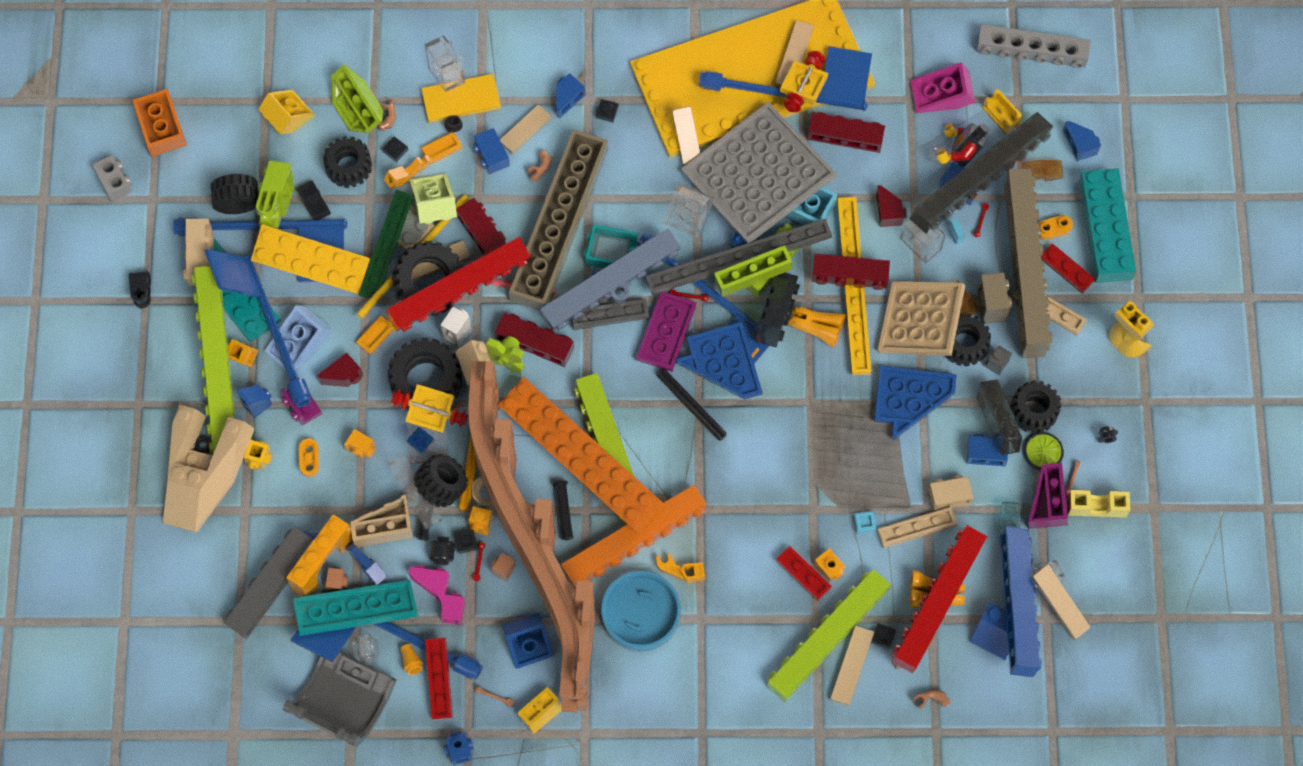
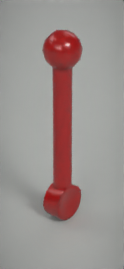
[974,203,989,238]
[670,290,709,302]
[473,542,486,582]

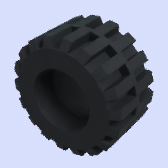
[323,136,372,188]
[210,174,259,214]
[945,314,991,367]
[1010,380,1061,434]
[414,454,468,508]

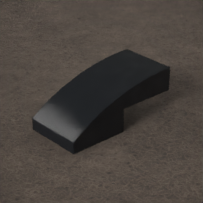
[296,180,331,220]

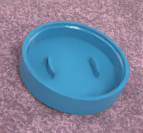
[601,571,681,652]

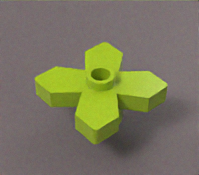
[486,336,524,375]

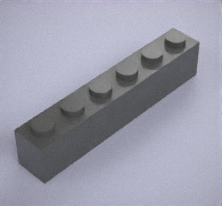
[224,526,314,639]

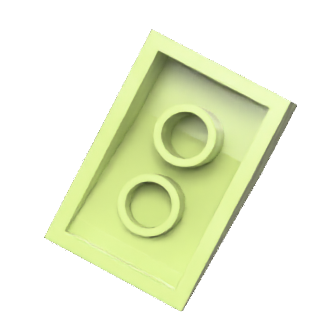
[409,173,457,224]

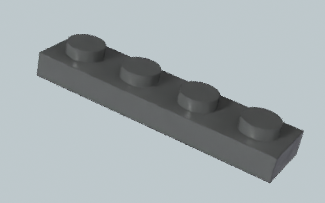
[572,299,649,330]

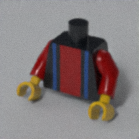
[937,123,989,167]

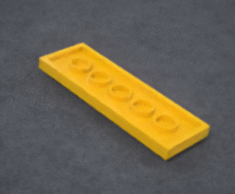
[251,224,371,294]

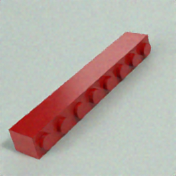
[385,236,531,332]
[892,525,988,674]

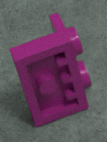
[280,388,322,426]

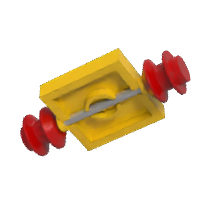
[780,51,828,113]
[391,384,469,433]

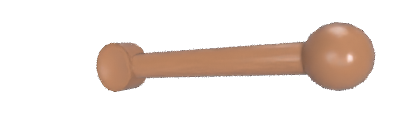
[1065,461,1080,498]
[474,686,513,707]

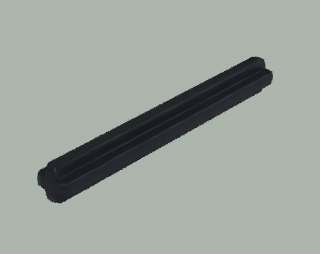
[657,368,727,441]

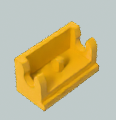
[982,89,1022,134]
[517,687,562,735]

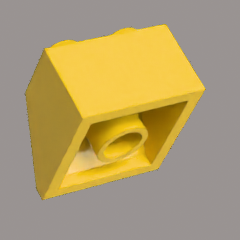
[258,89,315,134]

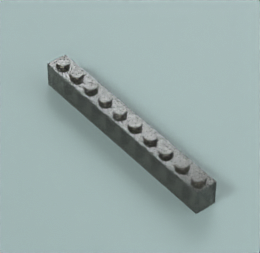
[910,112,1053,234]

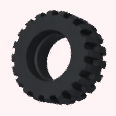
[391,241,464,316]
[388,338,462,411]

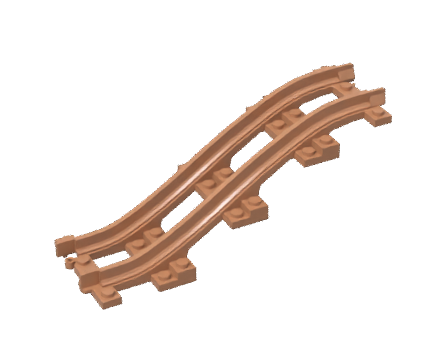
[468,361,595,713]

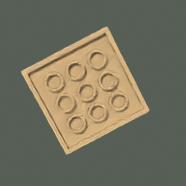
[878,281,965,356]

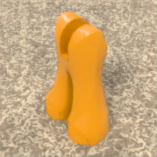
[788,306,846,348]
[909,570,965,608]

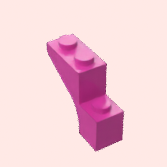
[409,565,466,625]

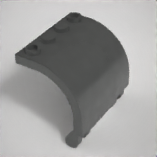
[282,651,397,747]

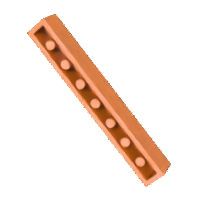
[561,485,707,586]

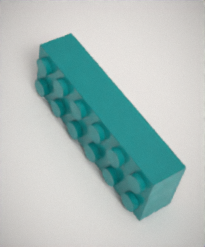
[1079,168,1136,283]

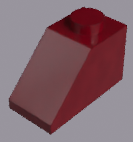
[876,185,907,227]
[317,353,363,387]

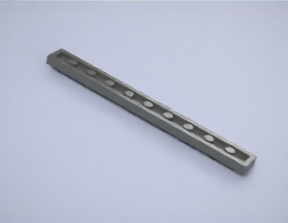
[646,219,832,295]

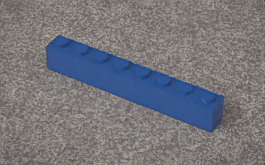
[1000,526,1042,677]

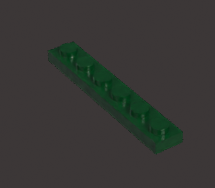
[359,190,414,299]

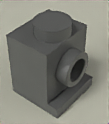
[983,345,1012,376]

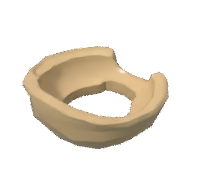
[471,476,493,506]

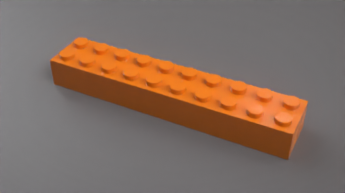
[498,377,665,534]

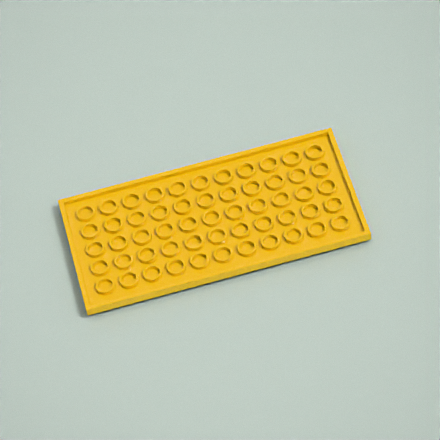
[630,0,875,158]

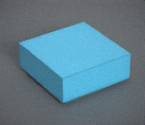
[949,219,965,245]
[854,511,877,534]

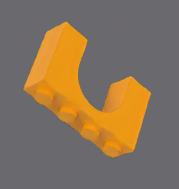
[286,514,353,597]

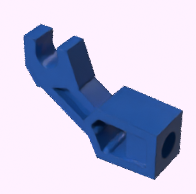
[345,543,388,585]

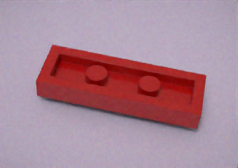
[1041,243,1096,294]
[776,546,832,601]

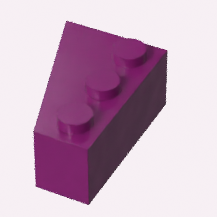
[1028,463,1068,529]

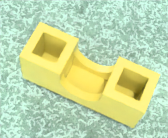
[1067,490,1130,518]

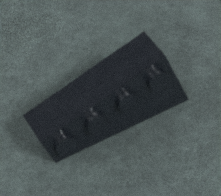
[755,272,800,348]

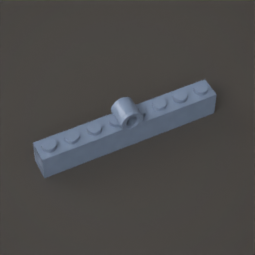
[540,228,681,331]

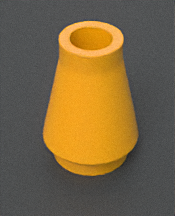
[400,644,423,675]

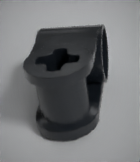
[129,270,151,309]

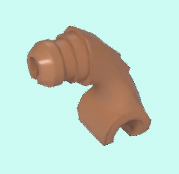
[378,99,396,131]
[527,150,552,182]
[913,690,950,709]

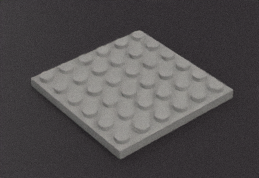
[681,102,837,244]

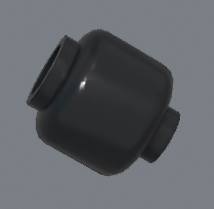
[429,536,455,565]

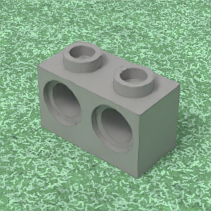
[92,155,132,202]

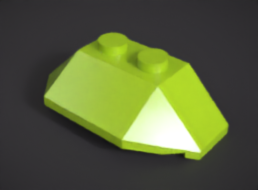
[331,64,383,133]

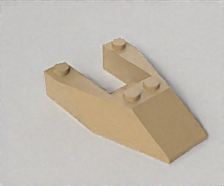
[163,405,254,533]

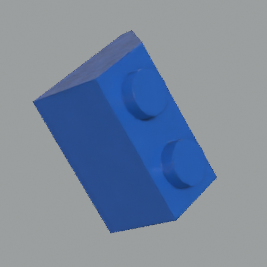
[970,602,1008,660]
[501,612,553,669]

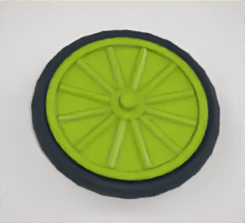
[1023,432,1064,470]

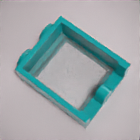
[583,224,638,268]

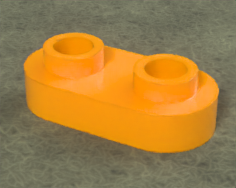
[1037,215,1073,240]
[299,438,319,477]

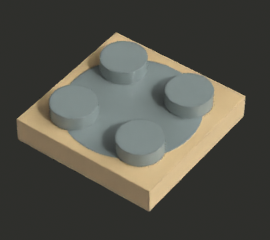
[398,206,435,250]

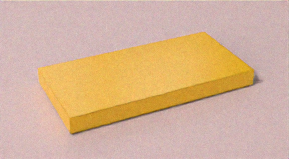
[421,74,501,123]

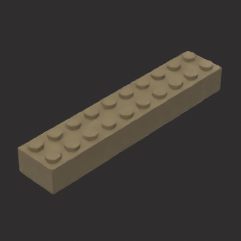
[509,129,608,311]
[1004,168,1052,358]

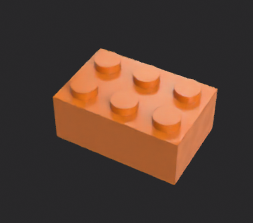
[132,89,187,157]

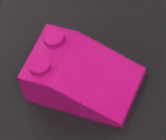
[911,62,975,113]

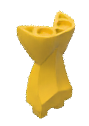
[1108,300,1154,358]

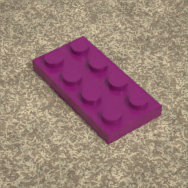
[636,292,697,372]

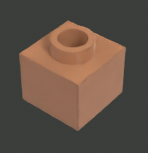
[491,553,516,582]
[325,568,349,592]

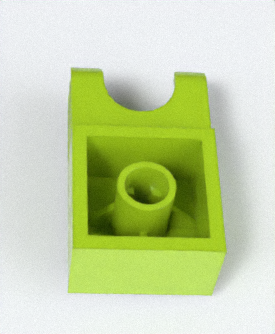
[256,160,295,229]

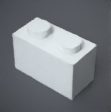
[441,307,472,348]

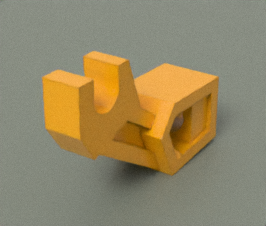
[383,155,431,189]
[656,554,705,584]

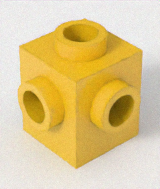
[244,440,272,470]

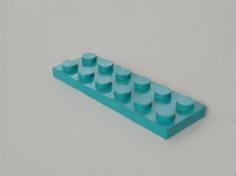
[183,238,281,343]
[293,580,418,636]

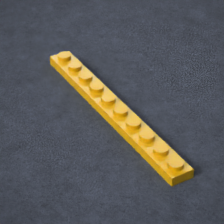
[837,197,871,375]

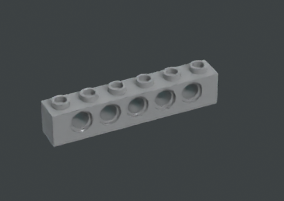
[977,24,1091,68]

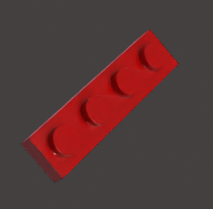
[425,637,453,720]

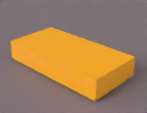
[421,132,463,165]
[356,315,395,356]

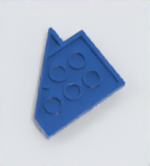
[676,322,763,400]
[874,365,957,440]

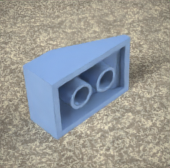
[264,306,333,371]

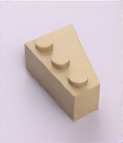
[183,219,214,286]
[350,494,413,548]

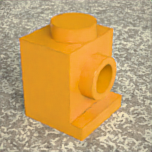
[228,339,259,367]
[344,429,376,459]
[469,506,493,536]
[814,548,845,583]

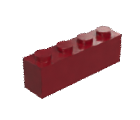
[808,112,886,153]
[456,198,506,256]
[812,254,890,290]
[495,313,574,368]

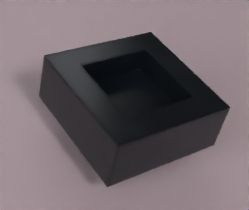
[596,99,619,123]
[382,136,409,163]
[455,529,478,554]
[871,623,896,650]

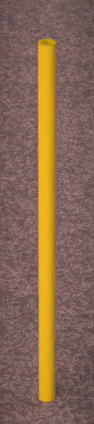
[356,194,469,319]

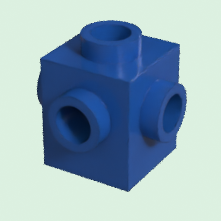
[443,732,474,766]

